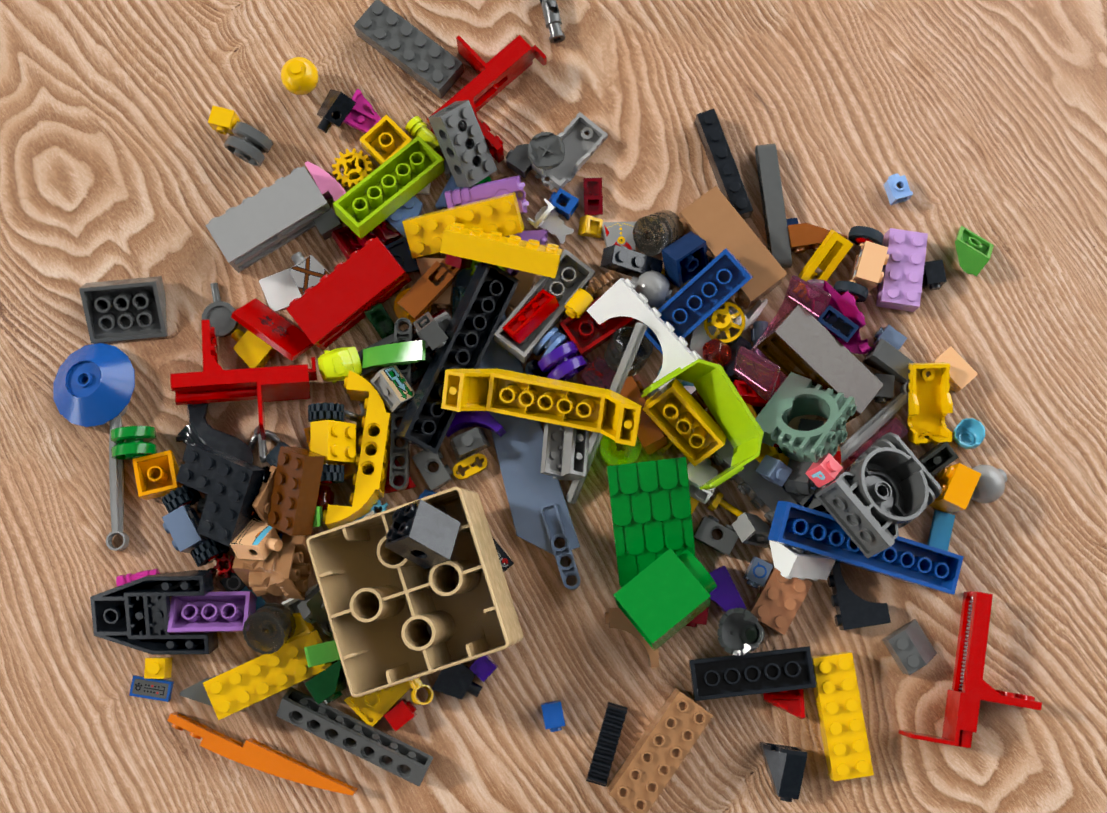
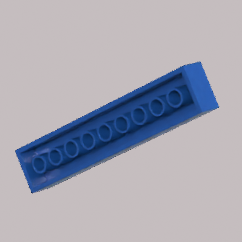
[768,501,964,595]

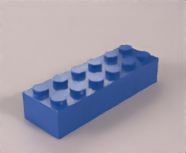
[643,248,753,355]

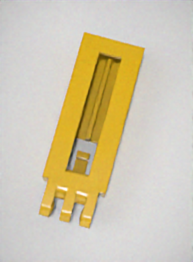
[793,229,853,300]

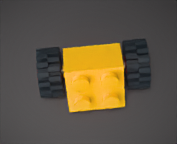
[308,403,356,484]

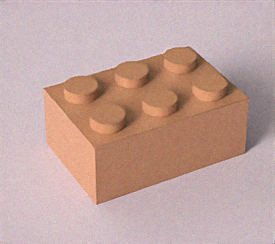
[748,566,813,635]

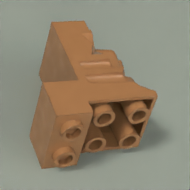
[232,532,313,600]

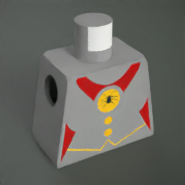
[602,221,639,251]

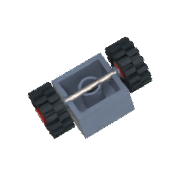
[162,485,230,567]

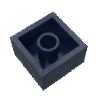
[662,231,709,289]

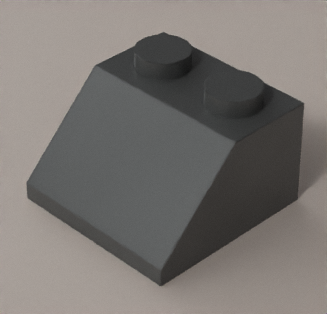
[882,619,937,675]

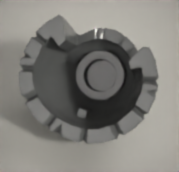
[717,608,765,656]

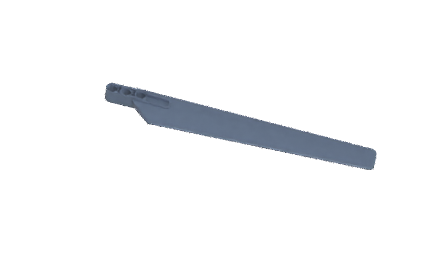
[456,266,581,590]

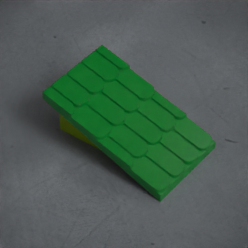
[607,457,695,587]

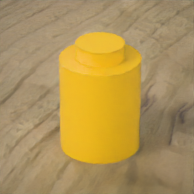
[564,288,594,319]

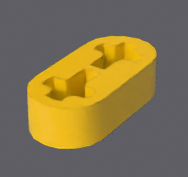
[453,453,488,480]

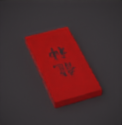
[231,298,314,361]

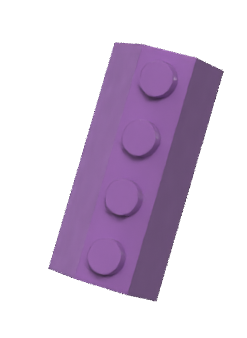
[167,591,257,633]

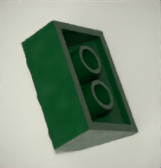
[305,660,347,705]

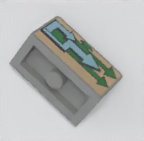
[370,365,415,413]

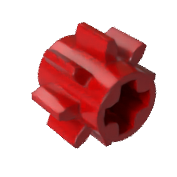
[213,553,236,578]

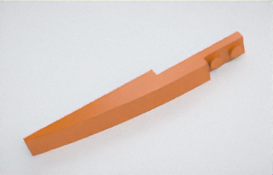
[167,712,358,796]

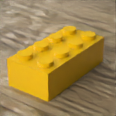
[643,378,727,467]

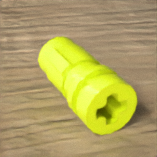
[405,116,441,152]

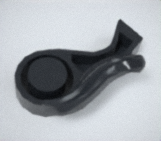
[176,403,254,464]

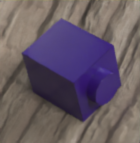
[469,655,498,682]

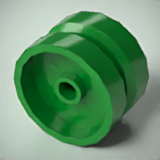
[110,426,157,460]

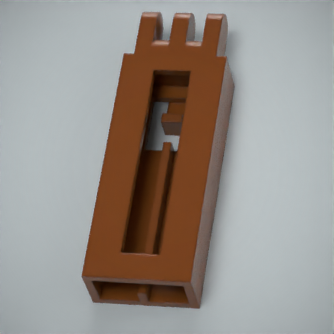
[397,257,462,320]

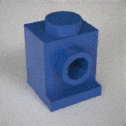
[549,188,579,220]

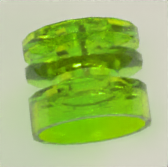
[599,435,641,466]

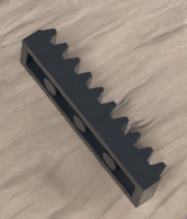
[586,702,628,787]

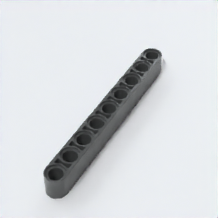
[389,318,414,491]

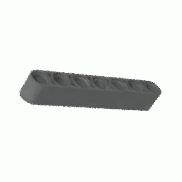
[755,143,792,268]

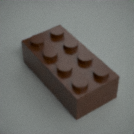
[267,447,325,536]

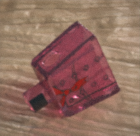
[580,356,618,389]

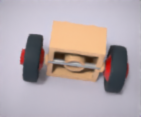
[834,226,889,302]

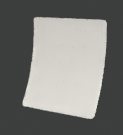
[259,268,302,312]

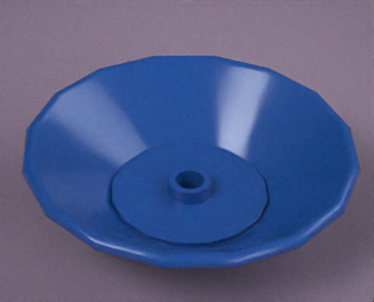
[53,343,135,427]

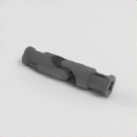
[540,0,565,43]

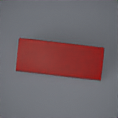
[502,289,559,344]

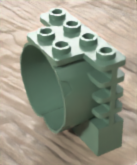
[755,372,857,463]

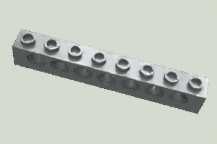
[276,687,433,787]

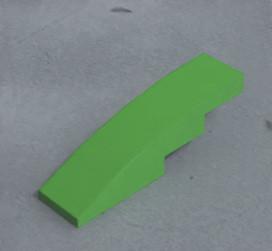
[362,340,425,369]

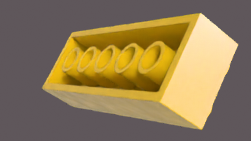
[402,192,524,259]
[440,222,563,278]
[203,630,333,720]
[812,652,874,781]

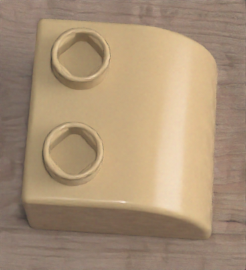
[306,487,523,697]

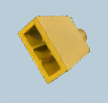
[231,328,277,368]

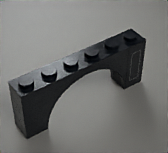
[823,512,891,630]

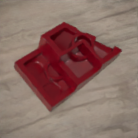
[331,222,401,260]

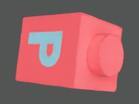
[805,453,843,488]

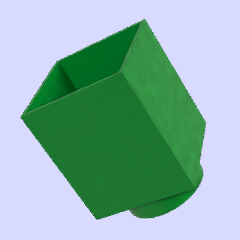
[613,548,717,651]

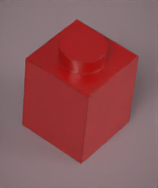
[384,699,417,732]

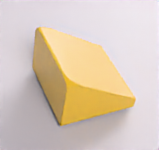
[578,215,603,238]

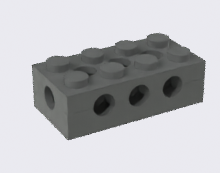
[428,100,497,187]

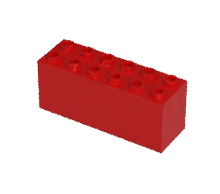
[286,237,412,350]

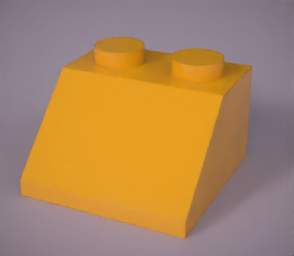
[132,450,183,500]

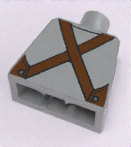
[289,252,330,296]

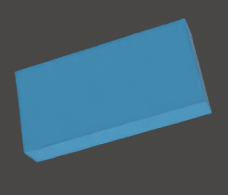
[927,510,955,551]

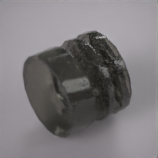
[633,210,684,256]

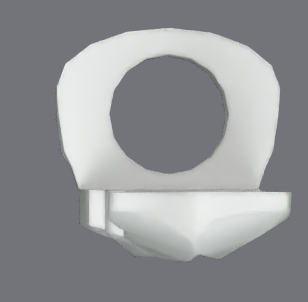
[527,199,574,244]
[729,299,768,331]

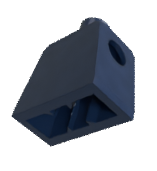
[817,305,859,343]

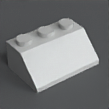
[769,540,836,581]

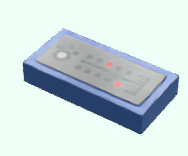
[129,675,174,702]

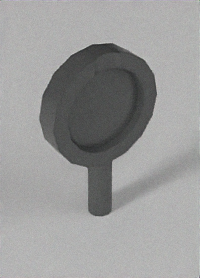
[202,283,239,337]

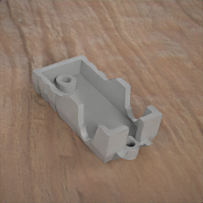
[532,112,608,190]

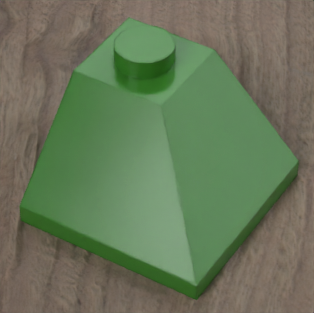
[955,225,994,277]

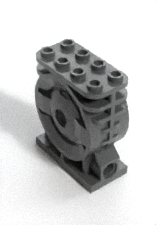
[815,432,942,558]

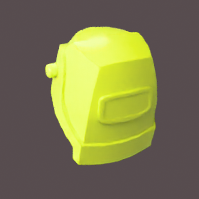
[317,346,362,383]

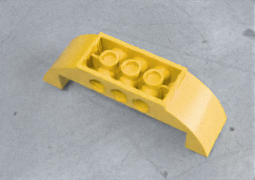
[323,371,391,529]

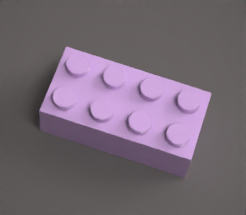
[876,228,928,312]

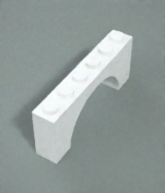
[586,278,702,390]

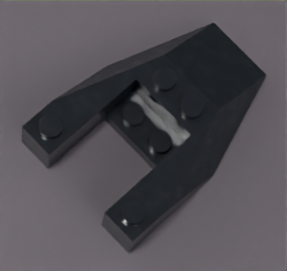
[90,570,218,655]

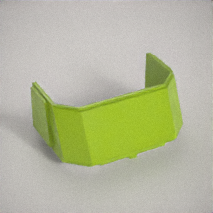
[641,359,764,490]

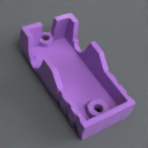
[444,175,529,214]

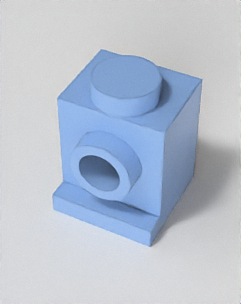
[884,173,913,205]

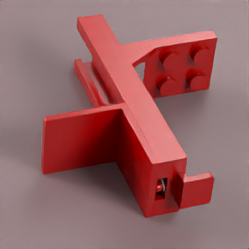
[427,35,547,163]
[170,320,317,440]

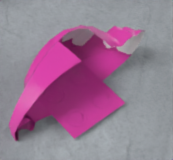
[807,279,873,354]

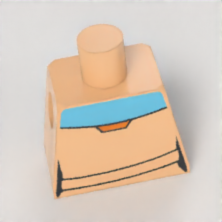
[230,518,283,560]

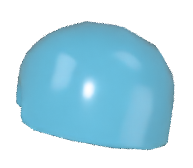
[953,418,986,449]

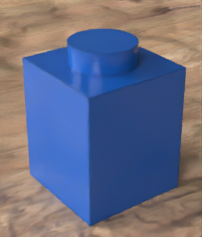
[541,700,565,732]

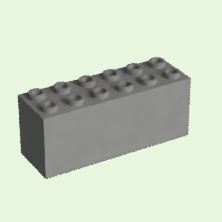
[205,166,331,273]

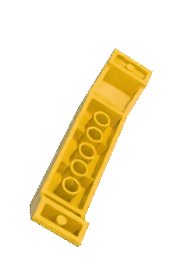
[441,368,642,446]

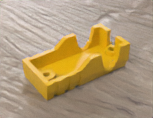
[907,362,953,445]

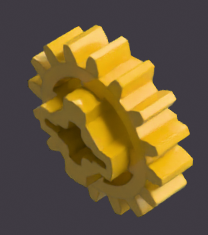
[332,148,373,189]

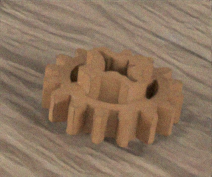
[584,270,620,299]

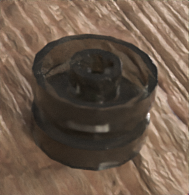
[604,327,653,376]
[243,602,296,654]

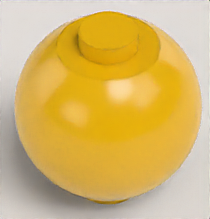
[281,57,319,95]

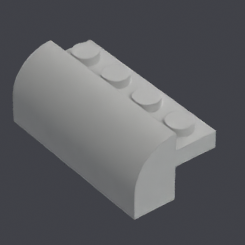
[540,422,589,480]

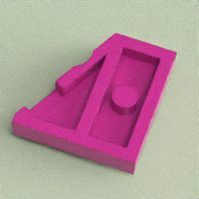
[343,89,381,133]

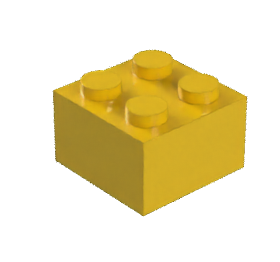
[359,114,412,165]

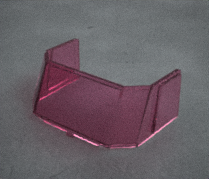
[733,275,831,401]

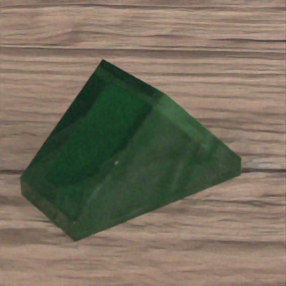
[364,302,395,339]

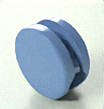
[533,327,568,359]

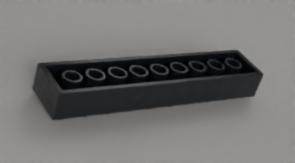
[395,262,520,454]

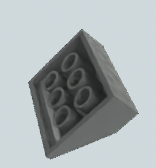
[79,276,168,343]

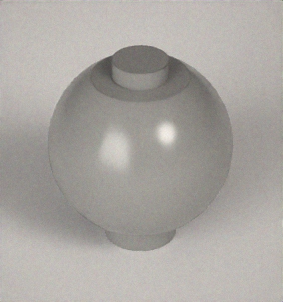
[631,271,673,308]
[971,465,1007,503]

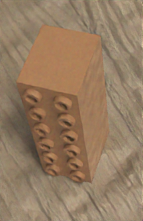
[676,186,787,310]
[607,688,713,813]

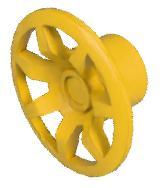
[704,302,746,343]

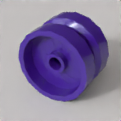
[538,341,588,381]

